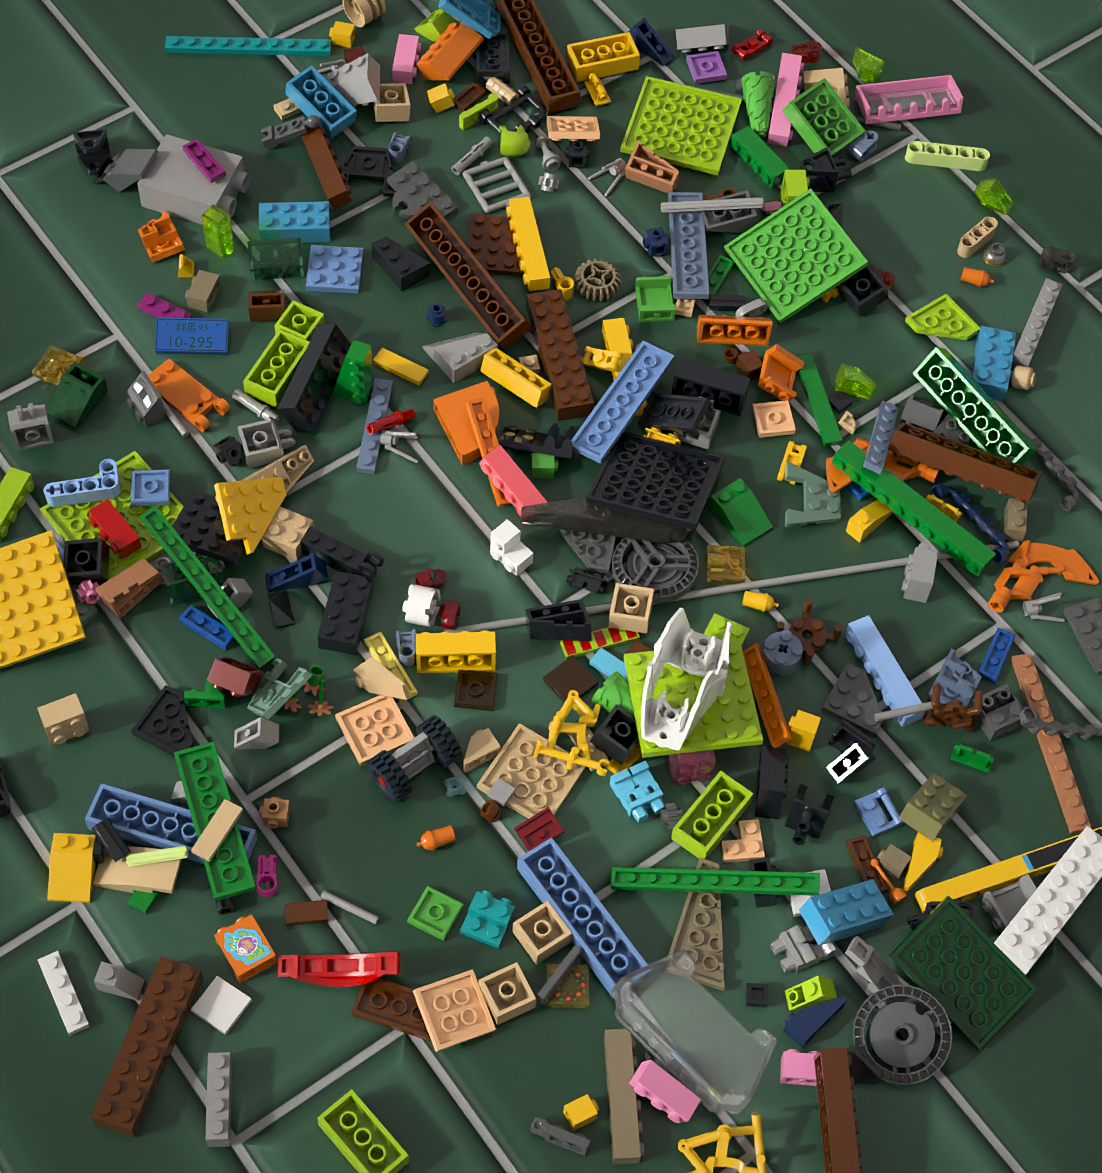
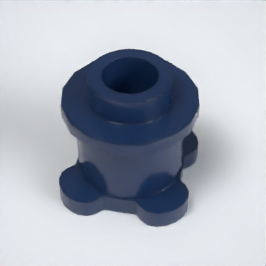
[426,303,447,327]

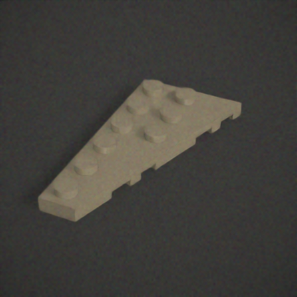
[663,858,725,991]

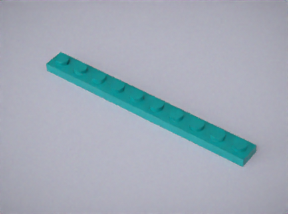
[165,36,331,56]

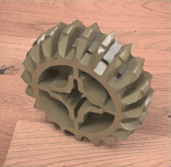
[574,258,622,302]

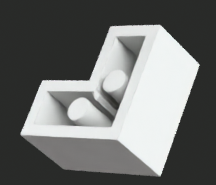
[490,519,534,576]

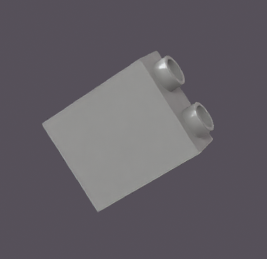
[137,134,250,229]

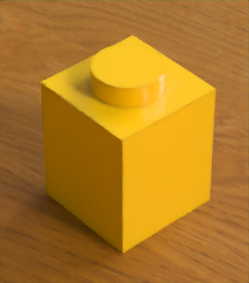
[329,21,355,48]
[427,83,455,113]
[563,1094,599,1131]

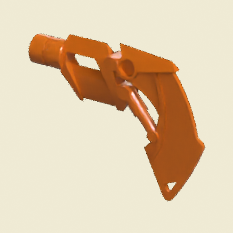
[826,438,940,493]
[988,540,1099,613]

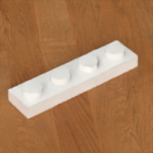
[38,951,90,1036]

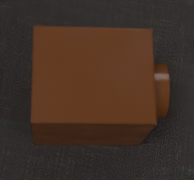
[736,350,763,381]

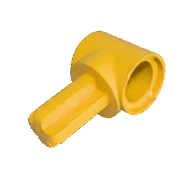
[550,267,574,300]

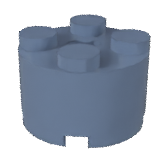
[762,630,803,677]

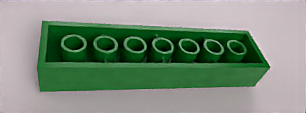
[913,347,1038,466]

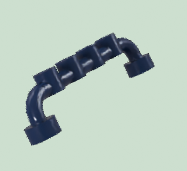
[931,483,1010,564]

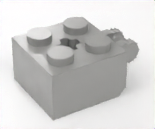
[674,396,721,449]
[7,403,54,451]
[238,419,296,469]
[901,543,938,603]

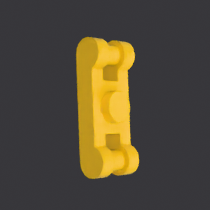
[581,346,623,372]
[777,441,807,485]

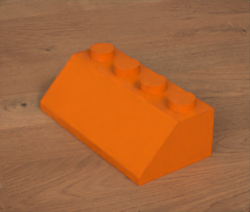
[417,23,484,80]
[697,315,772,346]

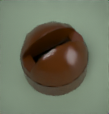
[724,348,738,364]

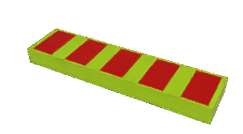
[560,627,640,660]

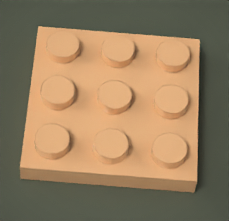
[547,116,600,141]
[335,695,414,766]
[413,969,496,1052]

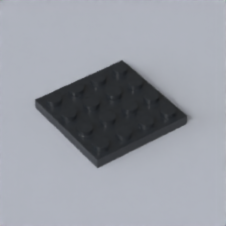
[172,490,246,566]

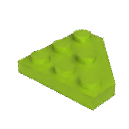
[905,294,980,341]

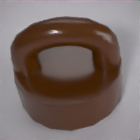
[480,799,502,823]

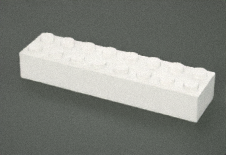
[994,826,1102,976]

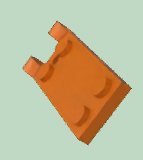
[148,359,231,432]

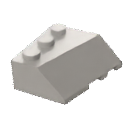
[676,24,729,52]
[328,53,380,107]
[422,333,498,383]

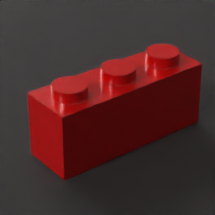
[88,499,142,559]

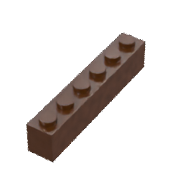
[301,126,352,210]

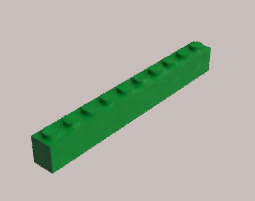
[832,440,996,577]

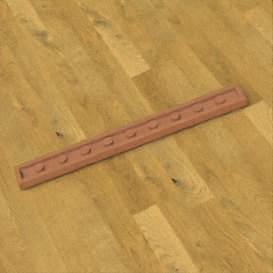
[1011,653,1091,834]

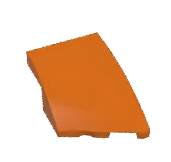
[138,210,185,263]

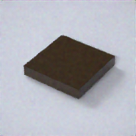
[543,655,598,703]
[454,669,498,711]

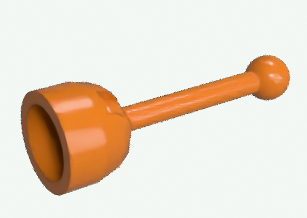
[871,859,907,905]

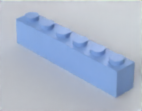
[845,615,925,727]

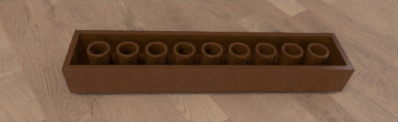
[493,0,581,114]
[404,201,533,351]

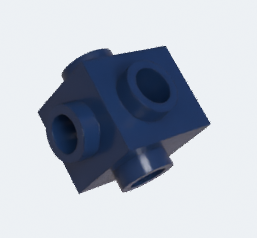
[643,227,669,257]

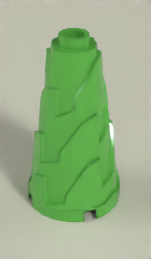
[741,71,775,139]
[591,671,635,717]

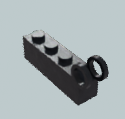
[301,527,384,578]

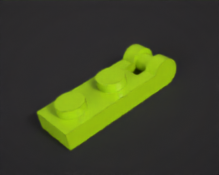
[459,93,498,131]

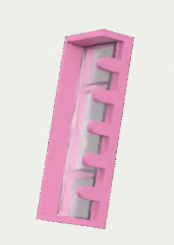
[854,75,963,124]

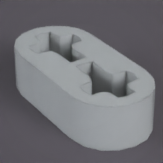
[735,298,768,317]

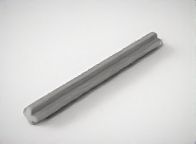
[661,197,764,213]

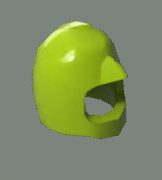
[499,124,531,157]

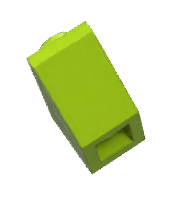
[785,976,837,1011]

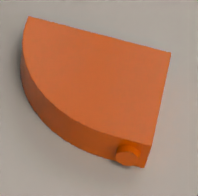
[434,381,499,466]

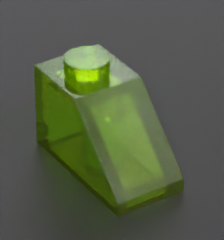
[853,47,885,84]
[974,177,1013,215]
[835,363,876,399]

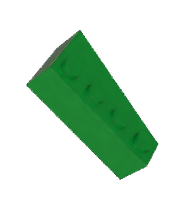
[332,340,373,405]

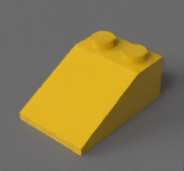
[47,833,96,903]

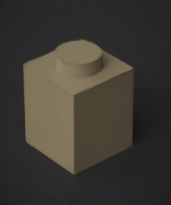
[877,844,912,880]

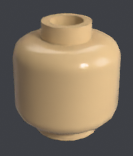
[1009,365,1036,390]

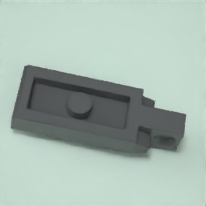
[530,1117,591,1156]

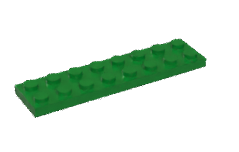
[174,741,256,902]

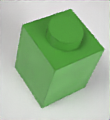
[531,453,558,478]

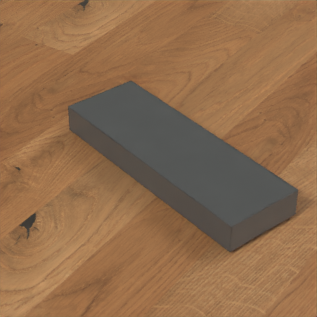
[537,946,581,1006]

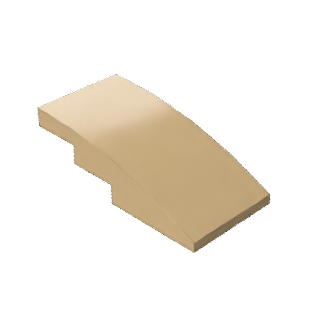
[93,847,182,894]

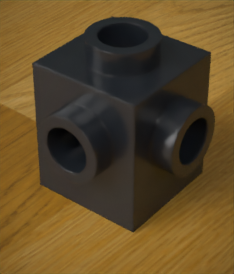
[565,140,590,168]
[213,436,245,467]

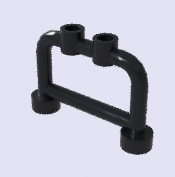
[479,85,545,135]

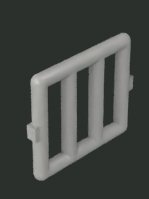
[462,157,531,213]

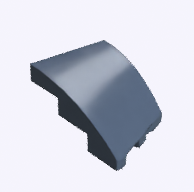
[927,648,981,707]

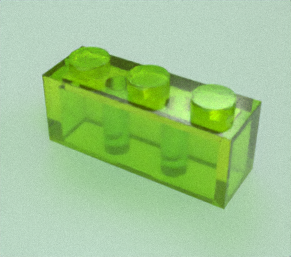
[202,204,234,259]

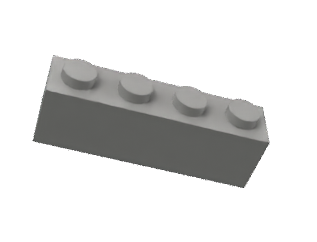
[205,1052,232,1147]

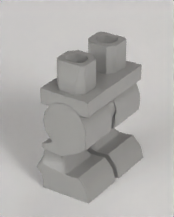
[770,925,836,973]

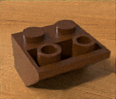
[248,290,286,322]

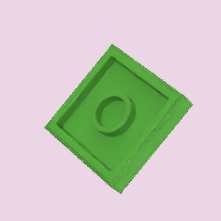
[407,886,464,941]

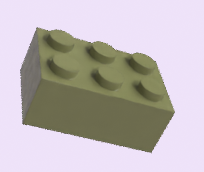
[899,773,968,842]

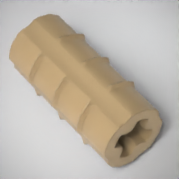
[486,77,519,105]

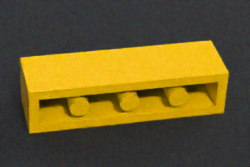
[480,347,552,408]

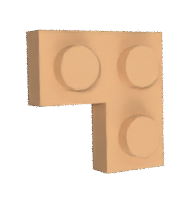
[721,819,765,863]

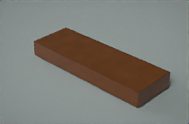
[846,835,888,894]

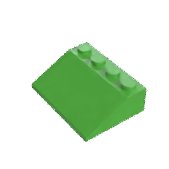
[782,78,865,157]

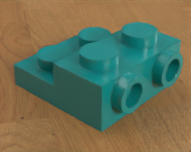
[460,890,515,949]

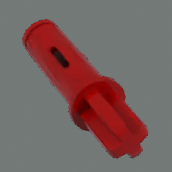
[366,408,416,435]

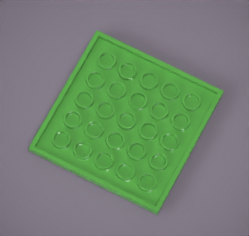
[724,188,869,324]

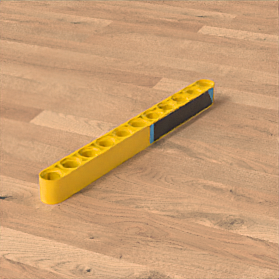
[914,827,1102,912]

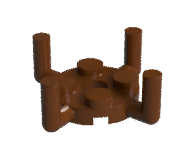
[775,598,843,665]
[924,684,983,733]

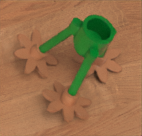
[284,665,334,717]

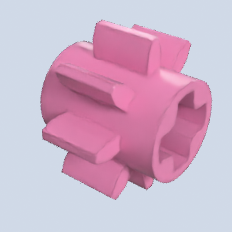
[76,580,100,604]

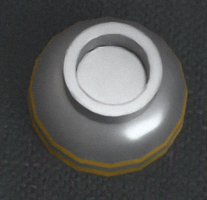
[983,243,1008,267]

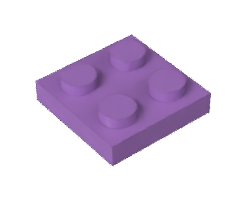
[686,51,727,84]

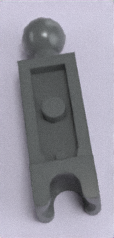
[261,115,320,149]

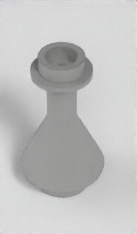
[536,136,561,171]

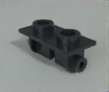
[566,567,607,594]

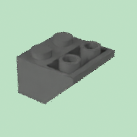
[973,684,1024,741]

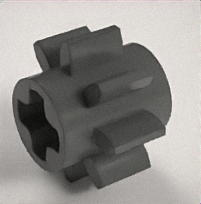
[660,803,683,829]

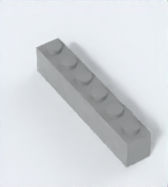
[1011,278,1063,369]

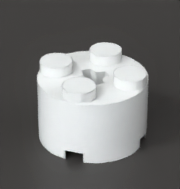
[403,584,440,627]

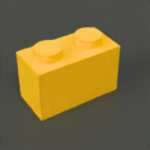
[787,710,821,752]

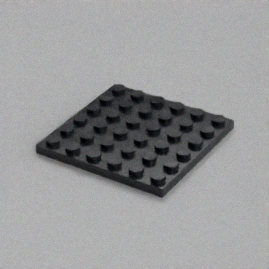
[586,432,725,530]

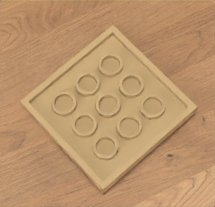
[477,723,586,819]

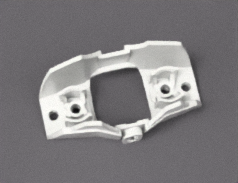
[641,608,732,750]

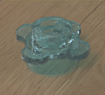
[444,777,466,797]

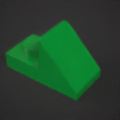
[184,678,226,709]

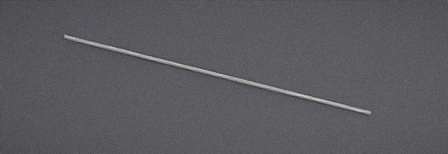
[445,541,1019,633]

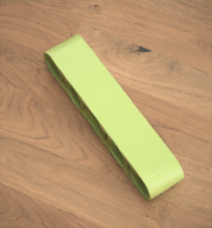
[905,141,990,171]

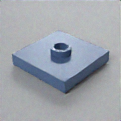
[131,469,170,506]

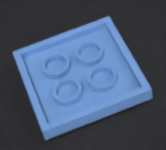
[306,245,364,294]

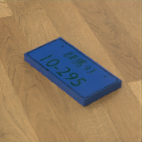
[155,317,229,355]

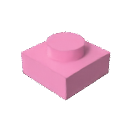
[761,201,782,214]

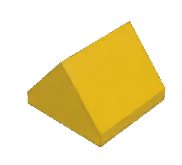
[178,254,194,278]

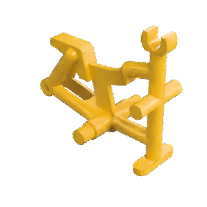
[533,690,610,776]
[678,1112,767,1173]

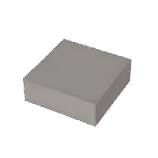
[487,778,515,807]

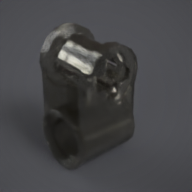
[1039,246,1075,274]

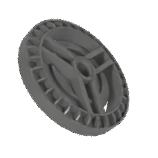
[612,528,699,603]
[853,985,952,1085]

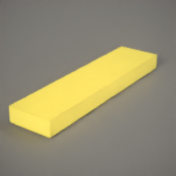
[364,632,418,703]

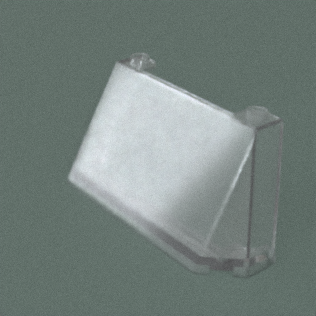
[611,949,777,1115]

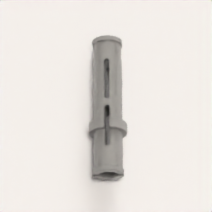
[451,137,493,175]
[232,389,281,426]

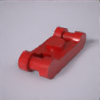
[731,29,773,61]

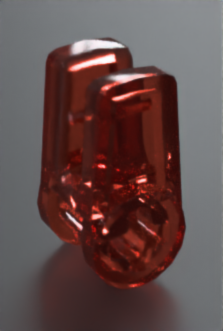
[790,41,822,63]

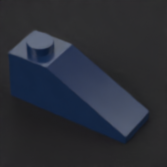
[628,18,675,66]
[265,553,328,592]
[783,996,848,1048]

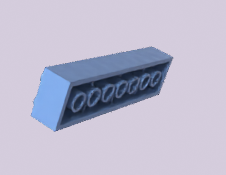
[85,783,258,865]
[517,837,650,999]

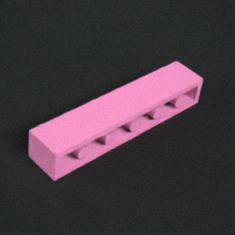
[767,53,804,147]

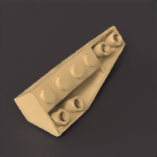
[215,445,314,503]

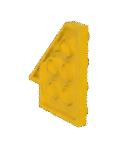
[214,477,286,555]

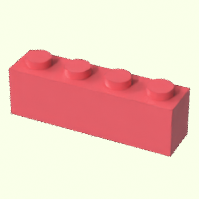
[479,445,548,521]

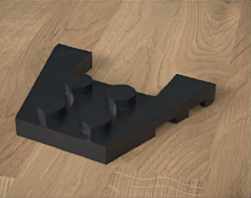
[340,146,396,197]

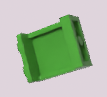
[635,276,676,322]

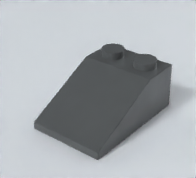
[103,149,159,192]
[701,190,758,233]

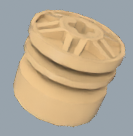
[343,0,386,27]

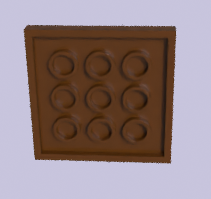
[468,213,540,277]

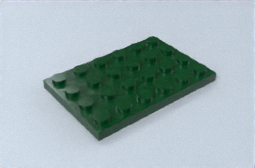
[889,896,1037,1050]

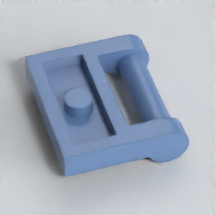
[854,787,905,838]

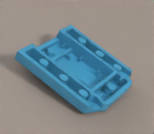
[439,0,501,39]

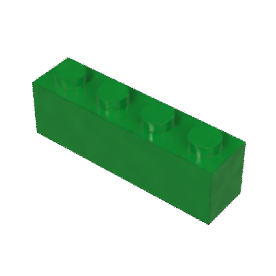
[731,126,790,188]

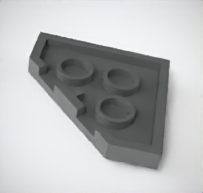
[559,513,619,574]
[821,662,883,737]

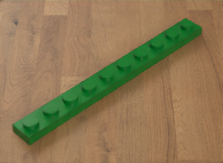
[140,506,275,670]
[610,867,820,896]

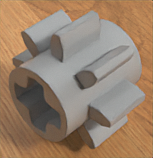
[538,172,560,192]

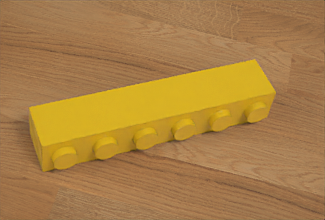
[506,197,550,291]
[602,318,647,416]

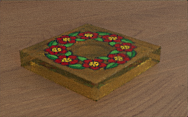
[546,964,589,1008]

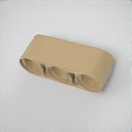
[957,217,998,258]

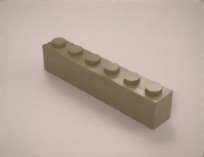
[604,1029,644,1165]

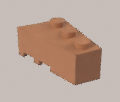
[625,140,679,193]
[95,558,163,619]

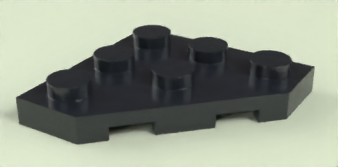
[131,685,194,757]

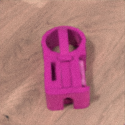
[256,855,278,897]

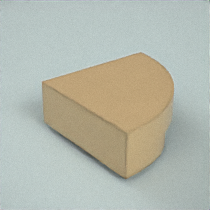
[838,411,856,435]

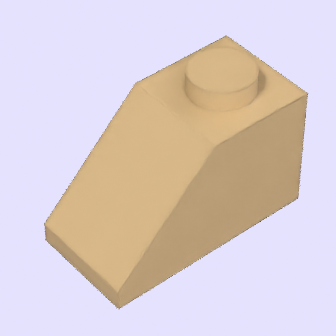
[463,728,501,773]

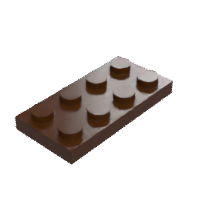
[351,978,432,1042]

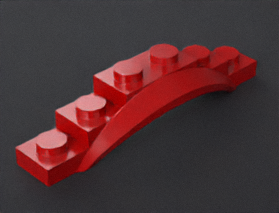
[278,952,400,987]

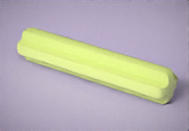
[126,846,188,867]

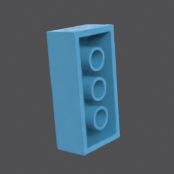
[285,65,357,140]
[259,201,330,244]
[971,326,1016,401]
[799,879,894,946]

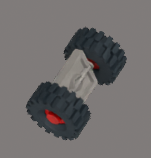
[366,715,463,804]

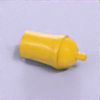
[742,591,779,612]

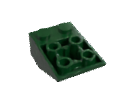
[46,362,108,429]

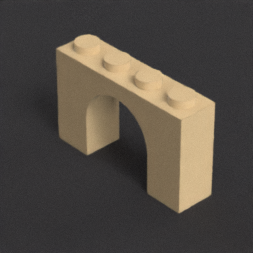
[803,68,850,108]

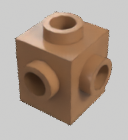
[259,797,291,828]

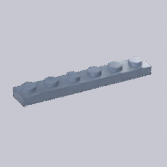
[356,378,393,474]
[863,401,899,474]

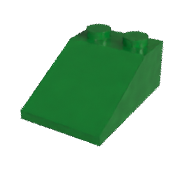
[709,478,773,547]

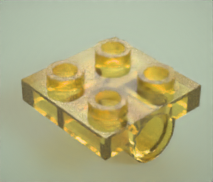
[32,345,83,386]
[706,545,746,583]

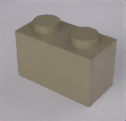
[185,270,221,313]
[1003,498,1028,544]

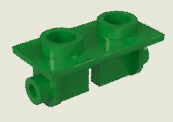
[950,742,994,773]

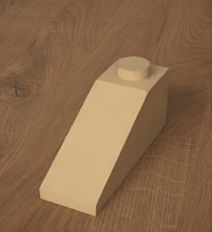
[353,657,410,700]

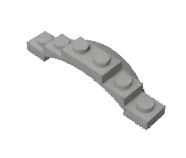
[845,936,952,1036]

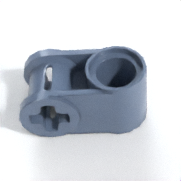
[847,130,878,162]
[388,132,412,164]
[396,629,416,668]

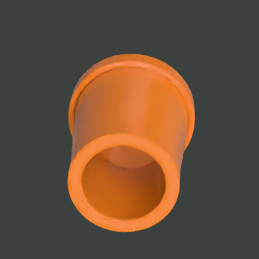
[961,267,994,287]
[416,825,455,851]

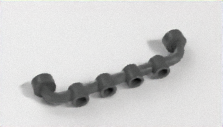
[1024,433,1079,512]
[1019,707,1102,740]

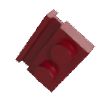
[514,807,565,852]

